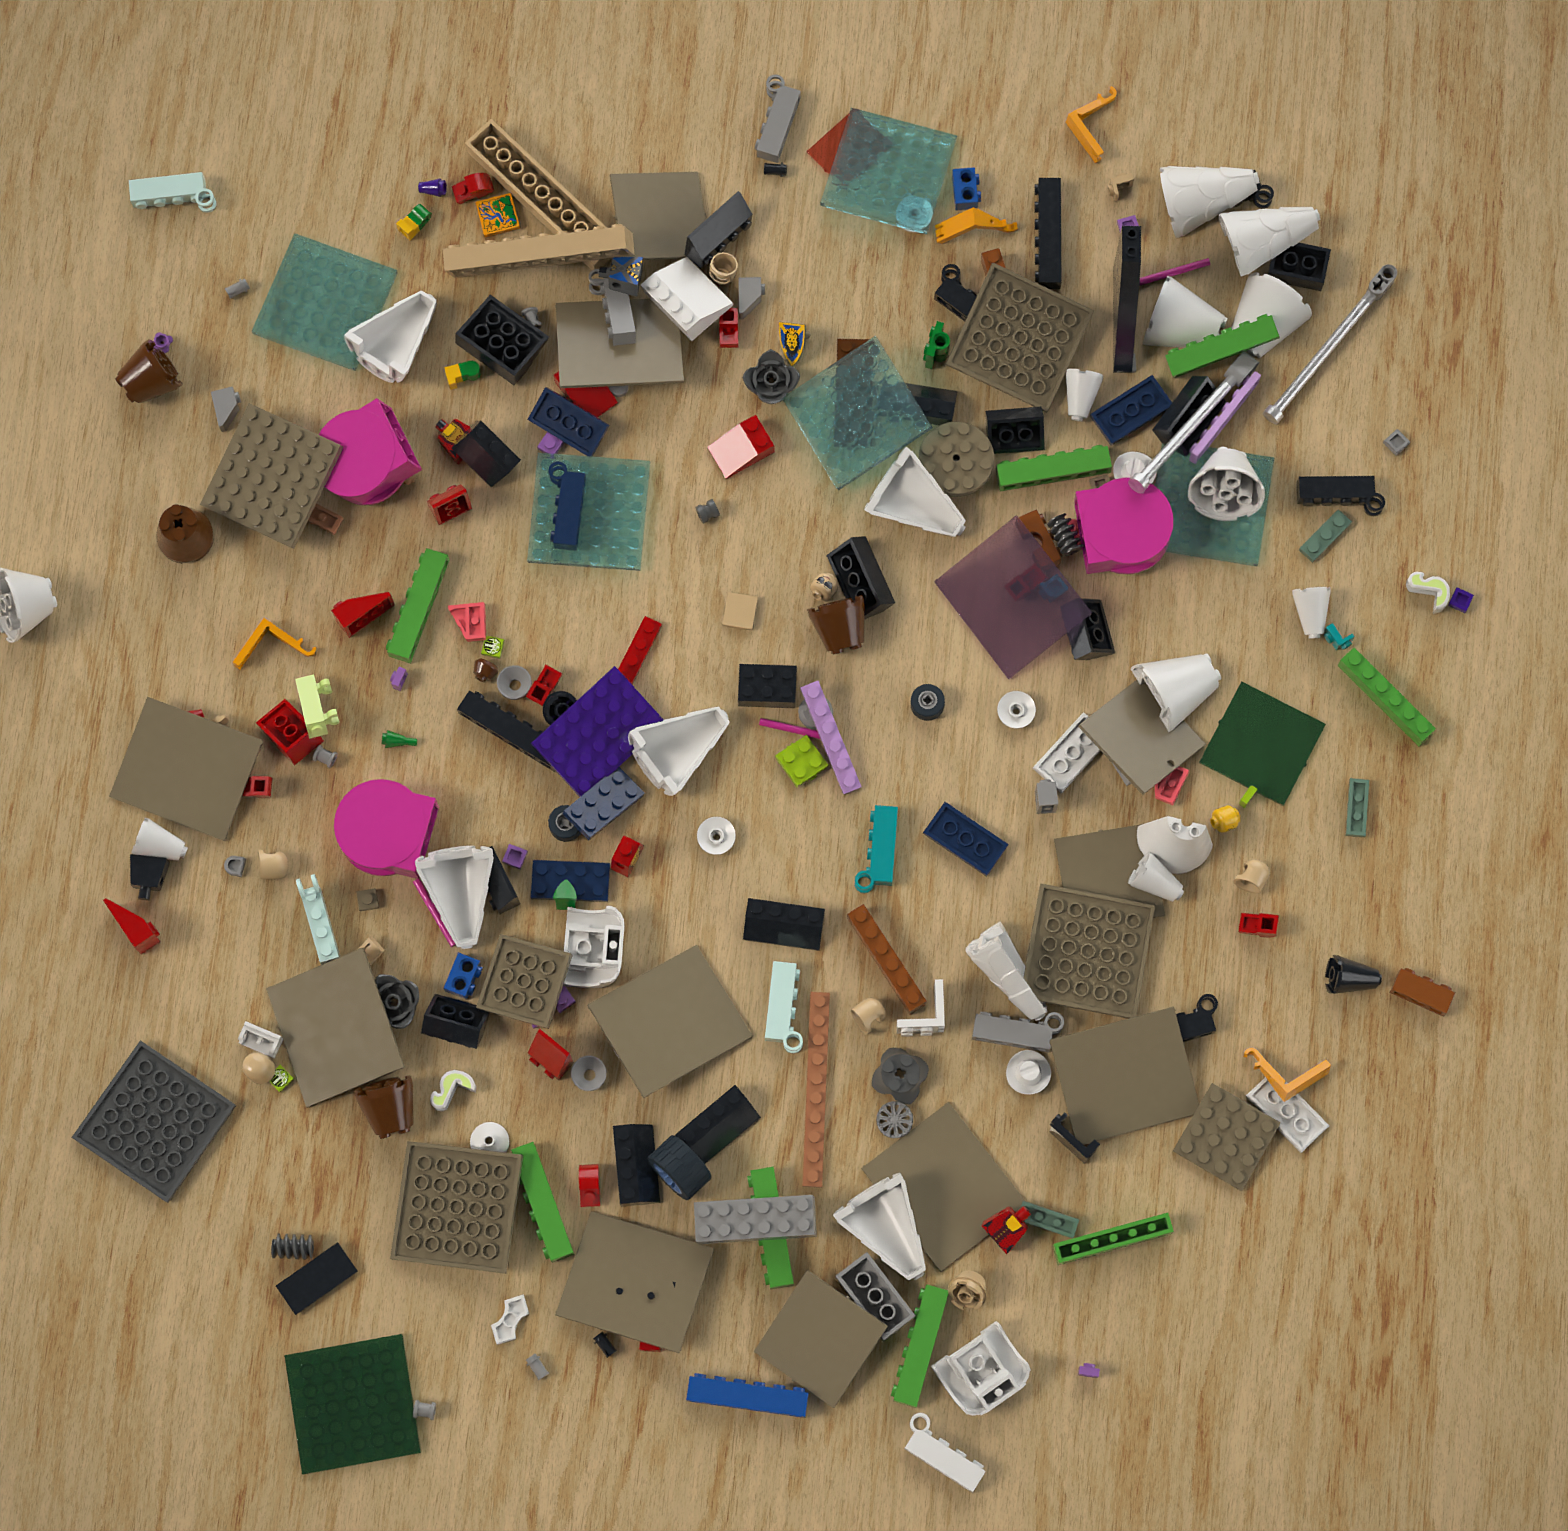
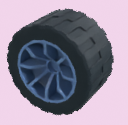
[648,1135,712,1200]

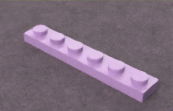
[1189,371,1261,464]
[800,681,861,794]

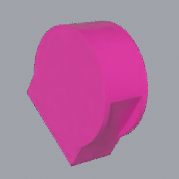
[319,398,422,505]
[1074,478,1173,574]
[334,779,439,879]

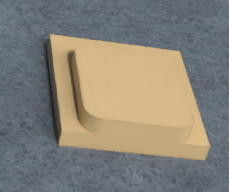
[722,592,758,630]

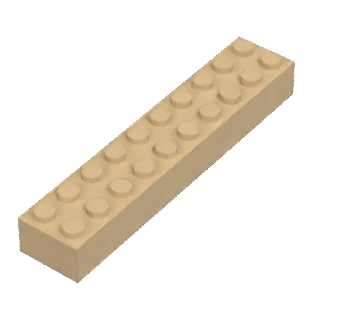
[465,119,611,270]
[443,224,635,278]

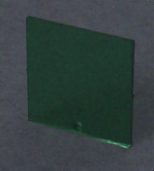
[1199,681,1326,806]

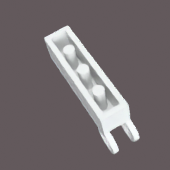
[904,1413,986,1493]

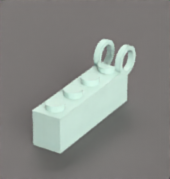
[129,172,216,213]
[296,874,340,965]
[765,961,803,1054]

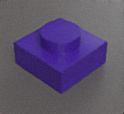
[1448,587,1474,613]

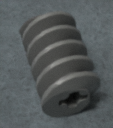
[1047,513,1084,556]
[271,1233,314,1260]

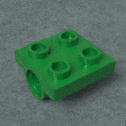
[923,321,950,369]

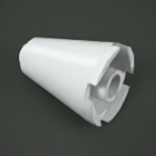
[1066,369,1103,422]
[1292,587,1331,639]
[131,818,188,861]
[1128,852,1184,902]

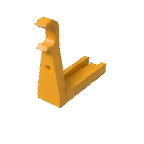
[1065,86,1117,163]
[935,207,1018,244]
[233,618,316,670]
[1243,1048,1331,1102]

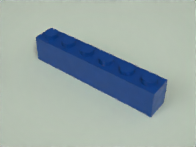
[686,1373,809,1418]

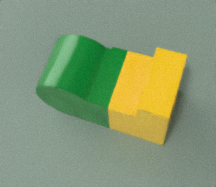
[396,204,432,240]
[444,360,481,390]

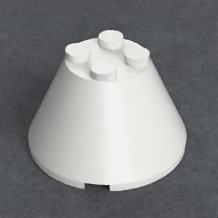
[1188,447,1265,521]
[0,568,57,643]

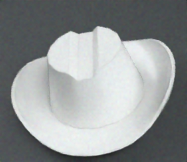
[1113,452,1156,484]
[1006,1050,1051,1094]

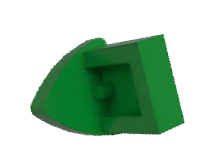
[553,880,577,910]

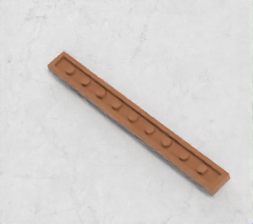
[802,992,830,1188]

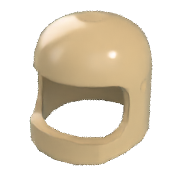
[709,252,738,286]
[258,850,288,879]
[1233,859,1270,893]
[851,997,885,1035]
[242,1052,275,1084]

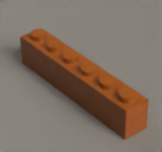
[847,904,927,1015]

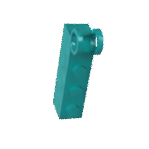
[855,805,898,893]

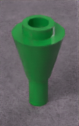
[381,730,417,748]

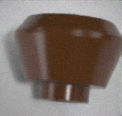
[473,658,498,683]

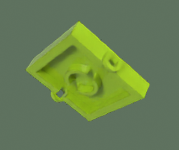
[775,735,829,787]

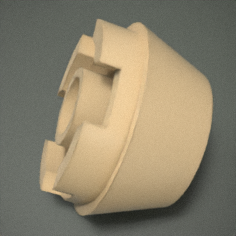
[948,1271,986,1310]

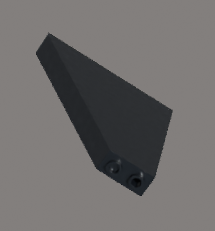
[1113,226,1141,373]

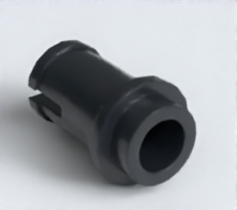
[764,162,787,177]
[593,1331,617,1358]

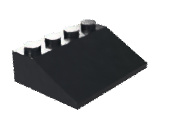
[455,295,549,385]

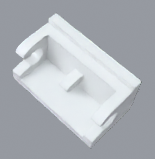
[238,1021,283,1059]

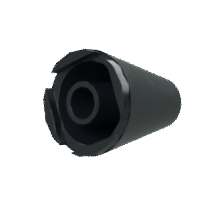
[1325,955,1382,994]

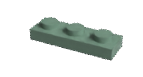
[1299,509,1352,563]
[1345,778,1369,838]
[1021,1201,1079,1238]

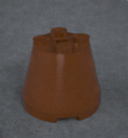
[115,339,182,404]
[156,504,214,564]
[807,595,864,655]
[354,1075,414,1139]

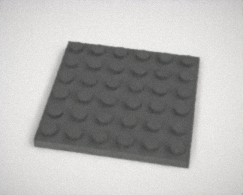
[71,1040,236,1203]

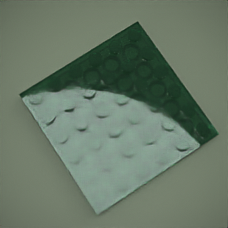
[284,1334,421,1475]

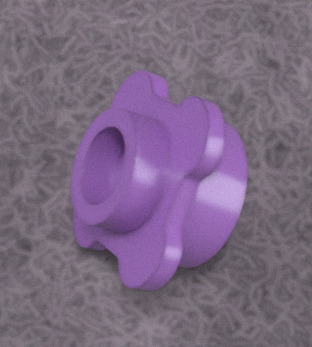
[154,332,173,353]

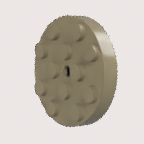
[919,422,994,497]

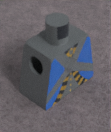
[599,257,643,296]

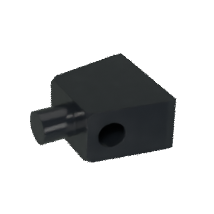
[130,854,170,901]

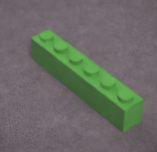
[1165,314,1280,378]
[996,445,1112,492]
[386,548,450,664]
[1338,648,1436,747]
[511,1142,574,1263]
[747,1166,794,1290]
[1052,1213,1174,1265]
[891,1284,949,1408]

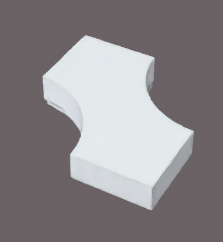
[491,1294,529,1345]

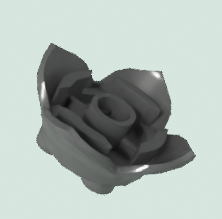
[742,349,800,404]
[375,974,419,1029]
[872,1047,929,1104]

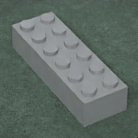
[694,1195,817,1244]

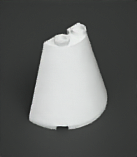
[1232,272,1312,358]
[1143,276,1228,348]
[1131,654,1221,732]
[1137,816,1213,874]

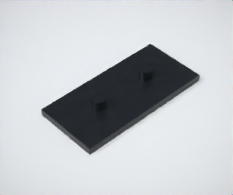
[276,1242,358,1315]

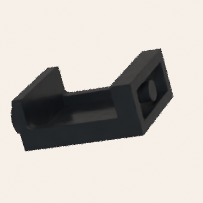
[1049,1112,1100,1164]

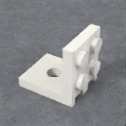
[896,979,945,1037]

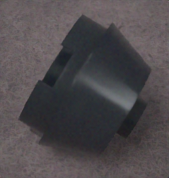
[542,691,577,725]

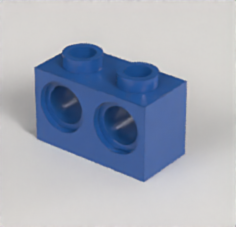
[952,167,981,211]
[444,952,483,1000]

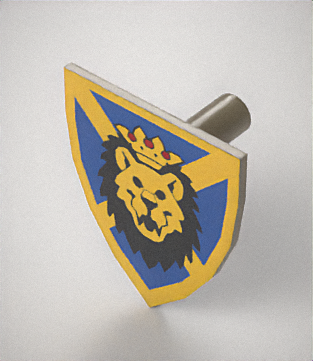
[779,322,811,367]

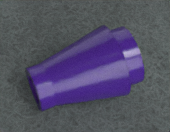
[418,178,447,197]

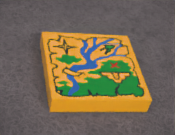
[475,193,520,238]

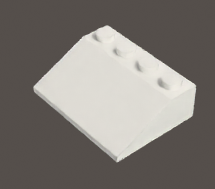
[641,257,734,341]

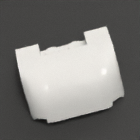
[563,906,624,988]
[931,1321,1031,1416]

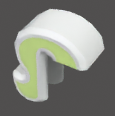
[1406,572,1450,614]
[430,1070,476,1111]

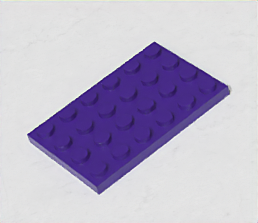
[531,666,664,797]

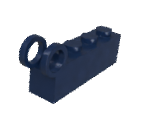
[548,461,586,551]

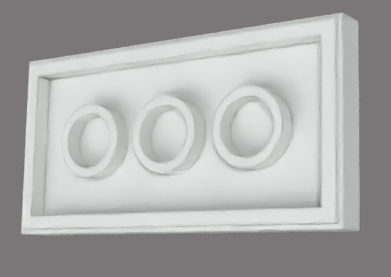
[1033,712,1101,794]
[1246,1074,1329,1153]

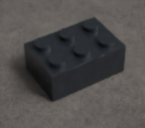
[1268,243,1331,291]
[738,664,797,708]

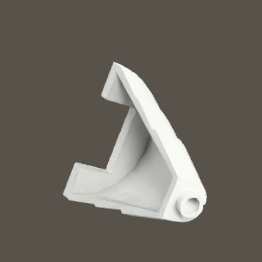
[1160,166,1260,238]
[1219,207,1320,276]
[344,291,437,383]
[864,447,966,537]
[628,707,730,796]
[415,846,494,949]
[965,921,1047,1021]
[833,1173,926,1280]

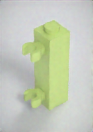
[295,674,339,739]

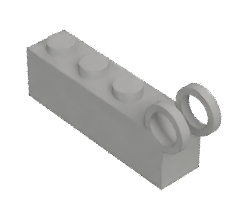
[754,75,801,163]
[589,269,636,346]
[972,1012,1064,1053]

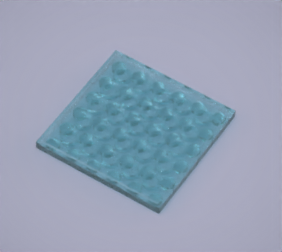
[820,108,957,234]
[252,233,398,371]
[783,336,933,490]
[1155,443,1274,566]
[527,453,650,571]

